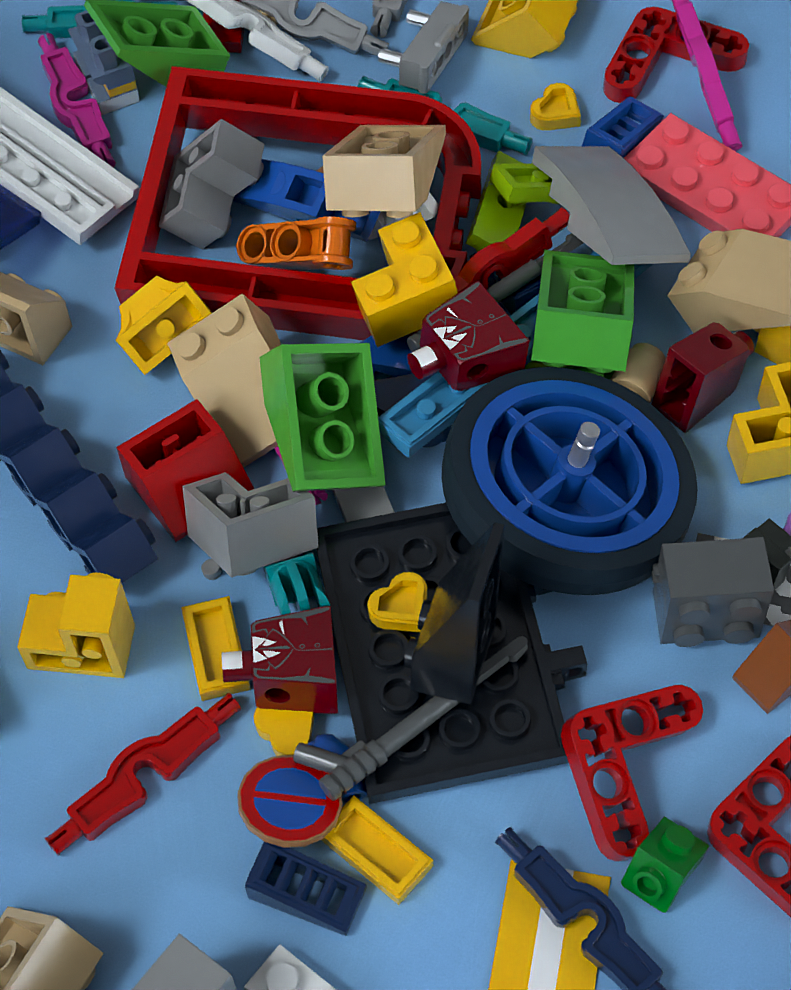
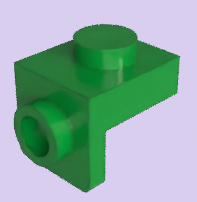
[621,816,710,913]

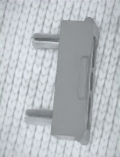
[378,1,469,94]

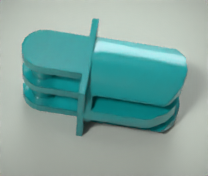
[263,551,330,615]

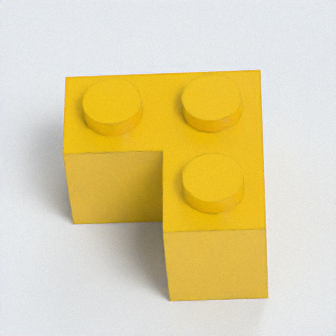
[351,212,458,347]
[726,362,791,484]
[17,572,135,678]

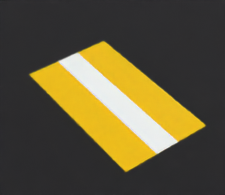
[488,859,611,990]

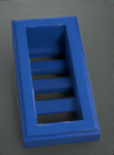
[582,96,664,158]

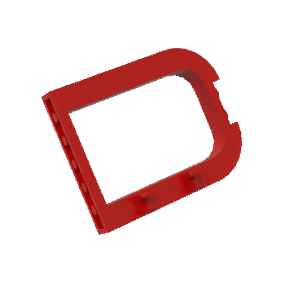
[114,66,482,340]

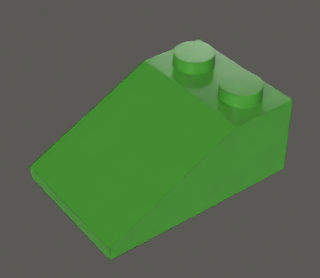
[84,0,230,87]
[531,250,634,373]
[259,343,386,492]

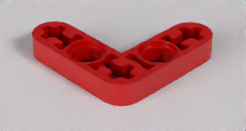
[603,6,749,103]
[561,685,703,862]
[707,736,791,917]

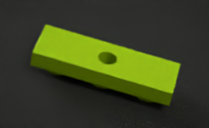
[466,151,526,252]

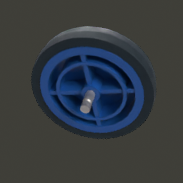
[441,367,698,595]

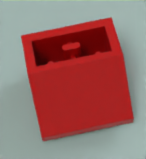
[116,399,254,542]

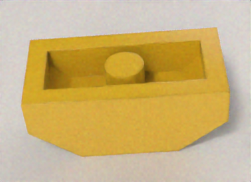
[115,276,213,375]

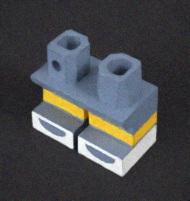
[67,11,140,115]

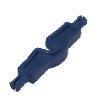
[495,827,666,990]

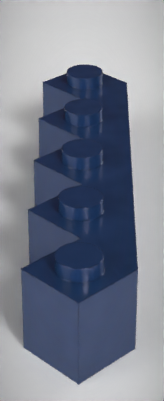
[0,350,158,583]

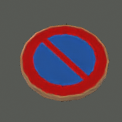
[237,755,342,848]

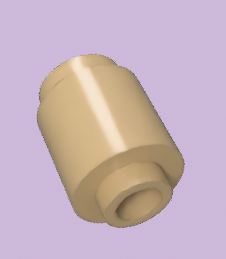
[610,343,666,403]

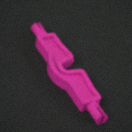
[672,0,743,151]
[38,33,116,168]

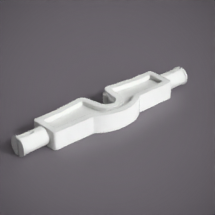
[187,0,329,82]

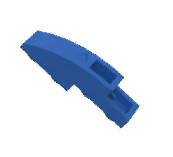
[232,159,381,242]

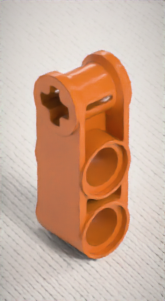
[236,216,357,271]

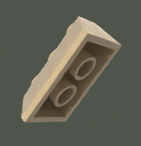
[0,272,72,365]
[0,906,104,990]

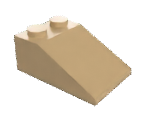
[322,125,446,218]
[667,229,791,333]
[168,294,281,468]

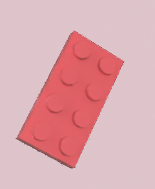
[624,113,791,238]

